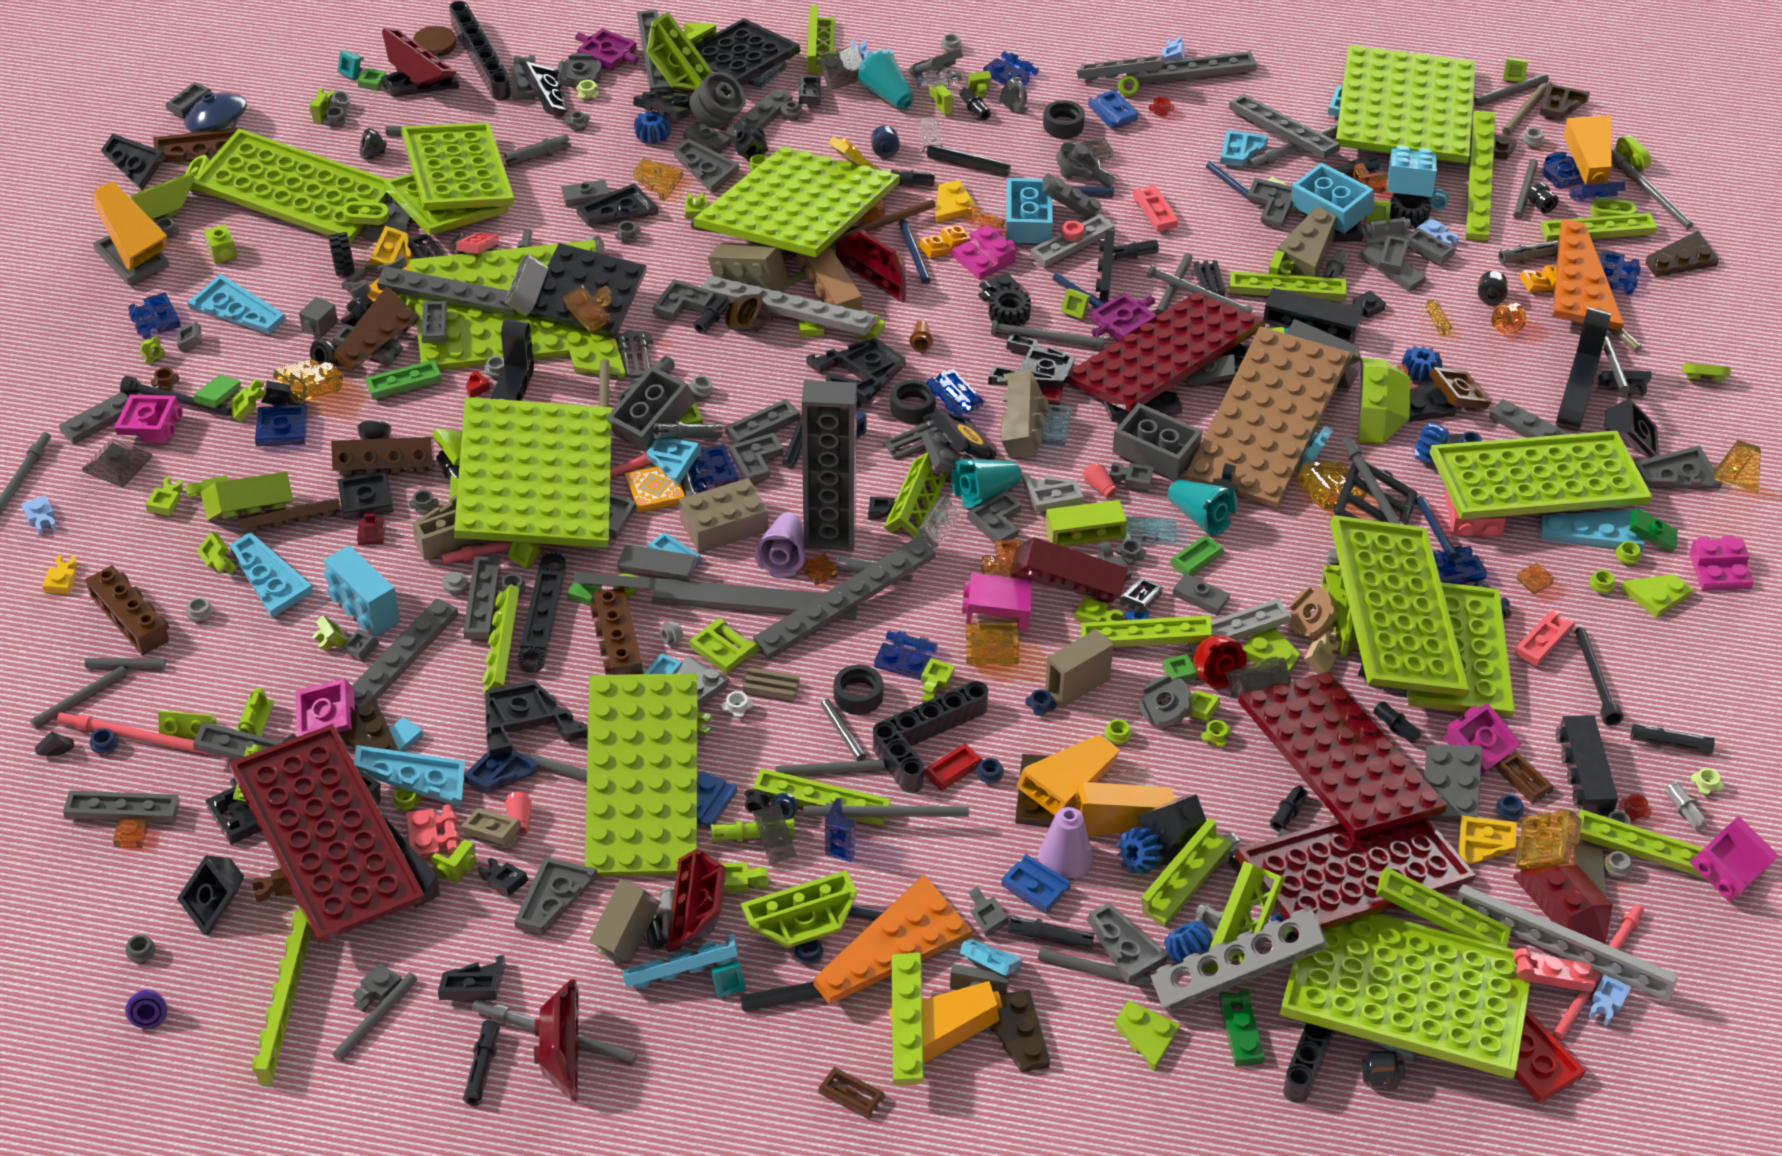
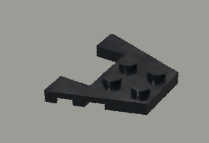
[633,89,691,120]
[988,331,1075,389]
[806,338,906,404]
[484,681,588,757]

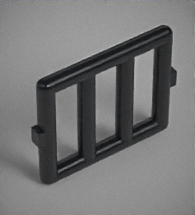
[1333,460,1418,525]

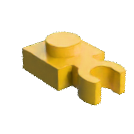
[42,555,77,595]

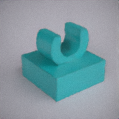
[337,50,364,79]
[711,960,746,998]

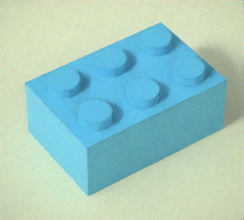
[1387,146,1437,197]
[1291,163,1374,233]
[1006,178,1053,244]
[324,545,400,637]

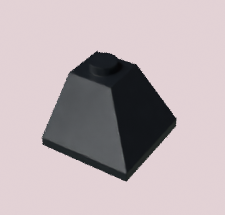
[1604,398,1659,458]
[1136,794,1207,867]
[177,855,244,936]

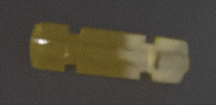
[1425,299,1452,336]

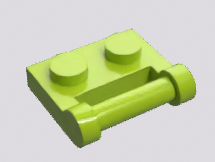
[689,618,759,674]

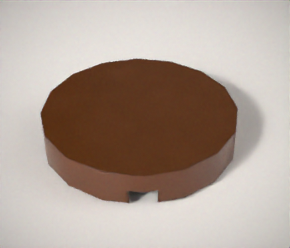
[413,26,456,57]

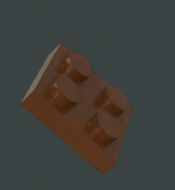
[1429,367,1492,409]

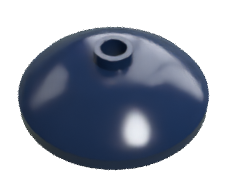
[184,92,248,132]

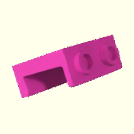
[962,573,1032,632]
[1689,816,1779,903]

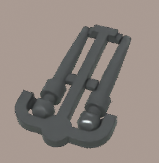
[611,330,653,379]
[883,413,950,459]

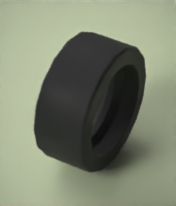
[1043,100,1085,139]
[890,379,936,424]
[833,664,884,715]

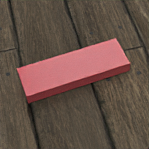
[456,232,500,254]

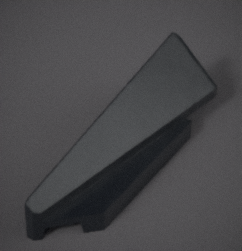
[381,813,440,908]

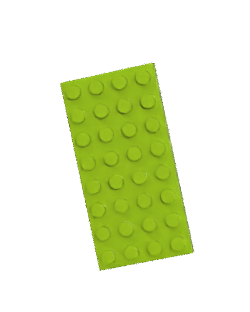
[192,128,390,243]
[1430,431,1652,520]
[1329,515,1469,696]
[585,673,698,877]

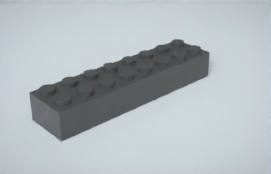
[802,380,857,551]

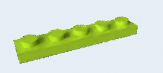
[1540,213,1657,242]
[1230,271,1346,301]
[482,584,520,696]
[1081,615,1212,647]
[752,768,891,826]
[1573,809,1704,878]
[1376,867,1511,947]
[892,953,924,1086]

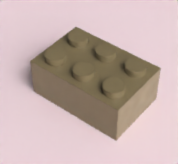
[679,478,768,553]

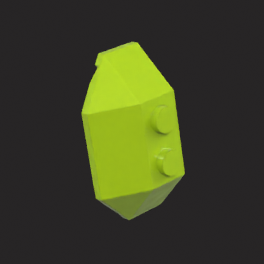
[646,11,713,91]
[129,174,195,222]
[1358,358,1410,445]
[1321,565,1358,658]
[740,870,857,948]

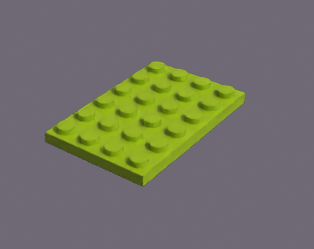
[401,122,514,211]
[1407,582,1515,718]

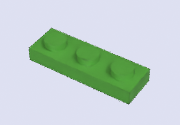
[365,360,442,400]

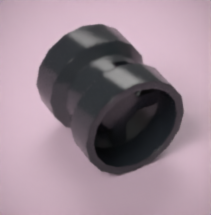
[1527,182,1559,214]

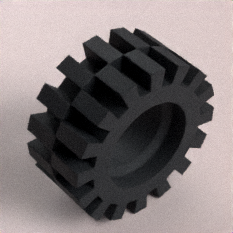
[1390,193,1431,228]
[328,232,355,276]
[989,287,1031,326]

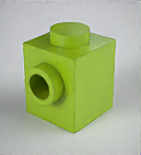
[203,224,237,264]

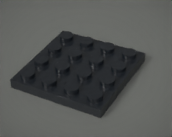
[694,18,801,86]
[527,243,647,339]

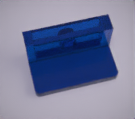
[825,797,855,863]

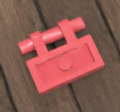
[406,805,460,860]

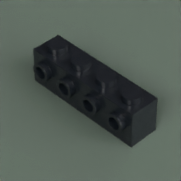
[1263,288,1363,344]
[1556,715,1618,816]

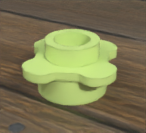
[576,80,599,99]
[1691,768,1724,795]

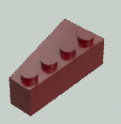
[1009,537,1127,603]

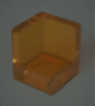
[1353,163,1387,193]

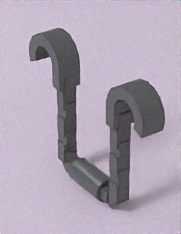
[341,255,407,299]

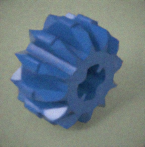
[634,109,671,145]
[1401,345,1443,383]
[1414,422,1450,466]
[1116,827,1164,875]
[1164,921,1213,964]

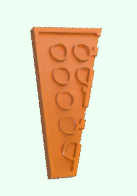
[1552,219,1624,331]
[814,874,972,1005]

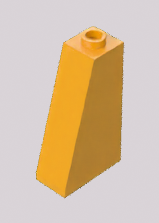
[1563,115,1611,186]
[94,181,167,271]
[1016,734,1120,816]
[1074,782,1177,837]
[888,981,1002,1064]

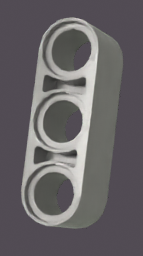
[505,254,548,316]

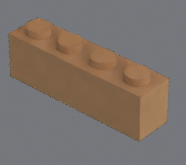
[796,246,862,311]

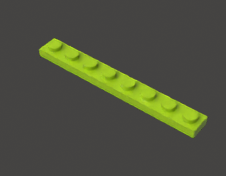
[1465,111,1496,241]
[252,905,312,1086]

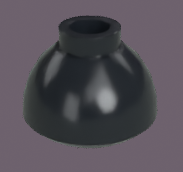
[359,128,387,158]
[310,339,339,372]
[357,420,392,439]

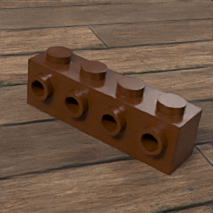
[331,437,435,475]
[85,565,169,656]
[590,587,643,675]

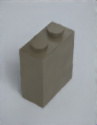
[1045,629,1113,708]
[589,879,661,964]

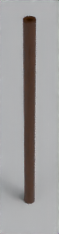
[781,199,936,261]

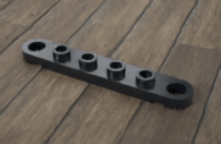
[518,552,566,673]

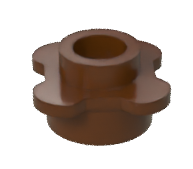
[150,367,180,390]

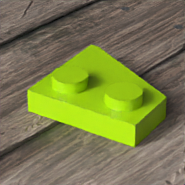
[569,339,626,379]
[1620,574,1693,618]
[1243,628,1300,677]
[1114,1000,1180,1072]

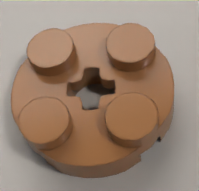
[1289,587,1339,640]

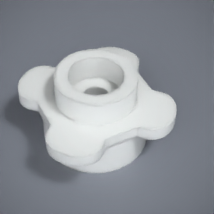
[721,691,753,718]

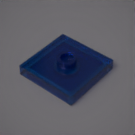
[255,405,308,447]

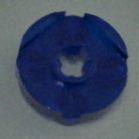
[1542,151,1584,189]

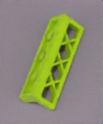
[807,5,835,74]
[884,452,948,538]
[1141,818,1233,928]
[1206,861,1285,985]

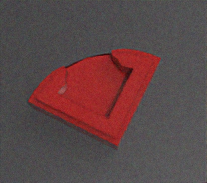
[466,370,491,398]

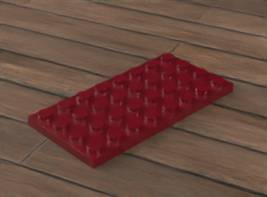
[1066,293,1265,412]
[1238,672,1447,839]
[229,724,425,944]
[1235,818,1476,937]

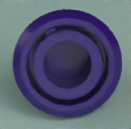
[125,989,167,1029]

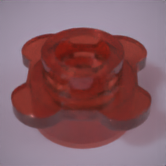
[1149,96,1174,116]
[1619,794,1651,821]

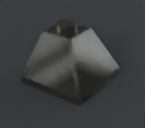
[816,44,863,91]
[82,438,153,488]

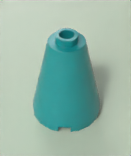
[858,51,914,109]
[951,459,1022,509]
[1168,480,1238,535]

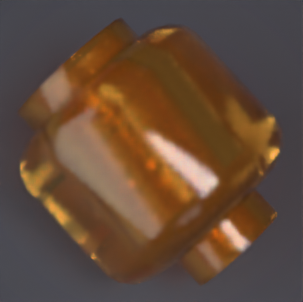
[1491,302,1527,334]

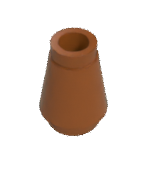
[909,321,933,352]

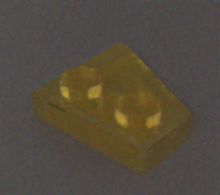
[633,158,683,201]
[1713,440,1761,493]

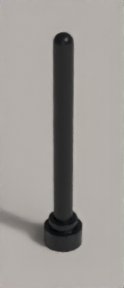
[120,375,232,415]
[1575,627,1624,726]

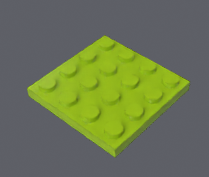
[383,173,508,236]

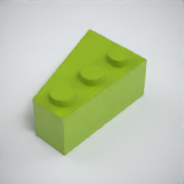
[201,471,293,521]

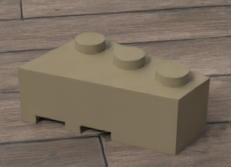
[1277,206,1336,277]
[1001,369,1049,458]

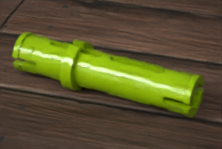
[711,819,795,843]

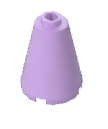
[755,513,805,578]
[1038,807,1093,881]

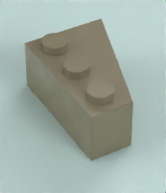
[707,243,789,293]
[412,495,483,561]

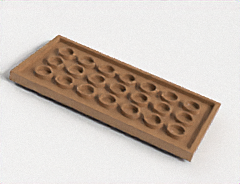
[1186,326,1350,508]

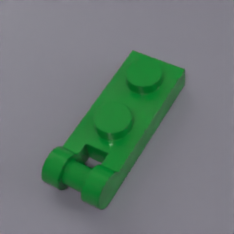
[1219,990,1264,1066]

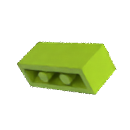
[1045,500,1127,547]

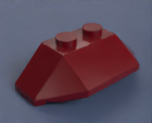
[382,28,457,85]
[836,230,906,303]
[666,848,726,953]
[1513,863,1613,944]
[534,979,579,1101]

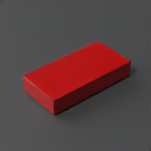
[924,743,983,791]

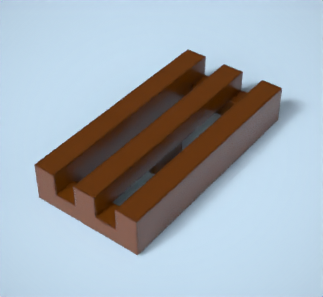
[1496,752,1554,804]
[818,1067,885,1120]

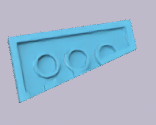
[187,274,286,334]
[623,933,738,989]

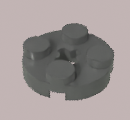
[558,53,601,87]
[1139,676,1193,729]

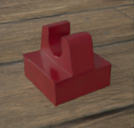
[357,514,385,545]

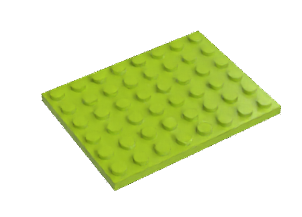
[1336,45,1476,163]
[694,146,900,257]
[410,240,610,370]
[454,397,612,548]
[1279,913,1530,1079]

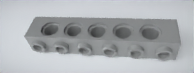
[1151,909,1329,1013]

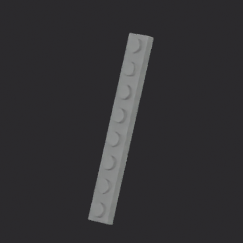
[701,276,876,335]
[1457,884,1678,1002]

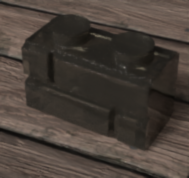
[1226,657,1291,698]

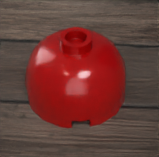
[1193,635,1247,689]

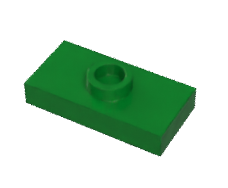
[1629,508,1678,552]

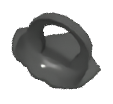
[999,77,1028,113]

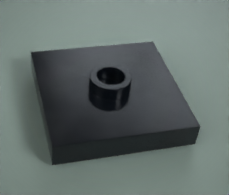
[337,471,394,520]

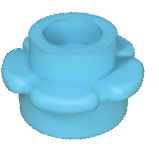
[1428,189,1449,210]

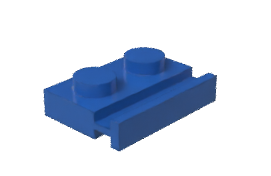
[1088,90,1138,129]
[697,771,737,830]
[1001,854,1071,913]

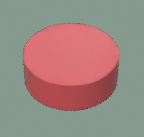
[1061,221,1084,242]

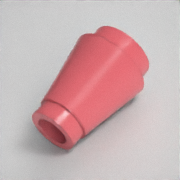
[1083,462,1118,499]
[504,792,532,835]

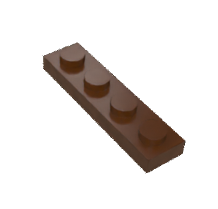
[238,498,341,533]

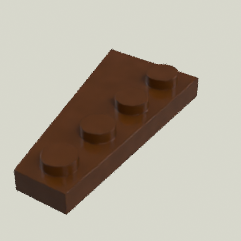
[153,127,243,162]
[334,286,420,372]

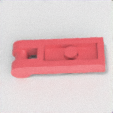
[1133,185,1178,232]
[1514,610,1575,667]
[1513,948,1596,992]

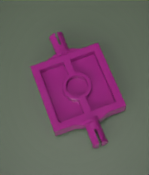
[575,28,639,70]
[1090,292,1157,340]

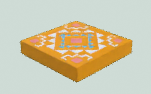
[625,467,685,513]

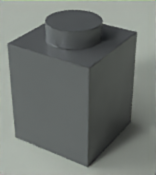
[299,297,338,338]

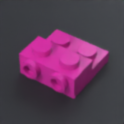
[951,225,1017,280]
[114,395,183,443]
[1689,535,1754,591]
[296,678,355,737]
[1443,702,1522,774]

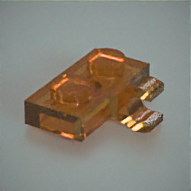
[562,285,612,333]
[981,539,1021,579]

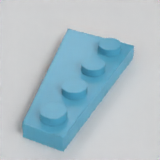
[1541,509,1644,551]
[230,532,313,618]
[354,745,465,807]

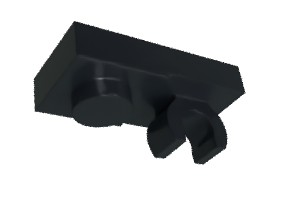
[1598,370,1652,396]

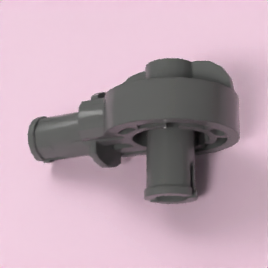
[1056,141,1116,187]

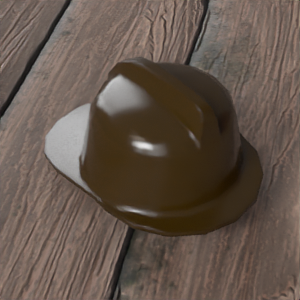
[725,294,773,331]

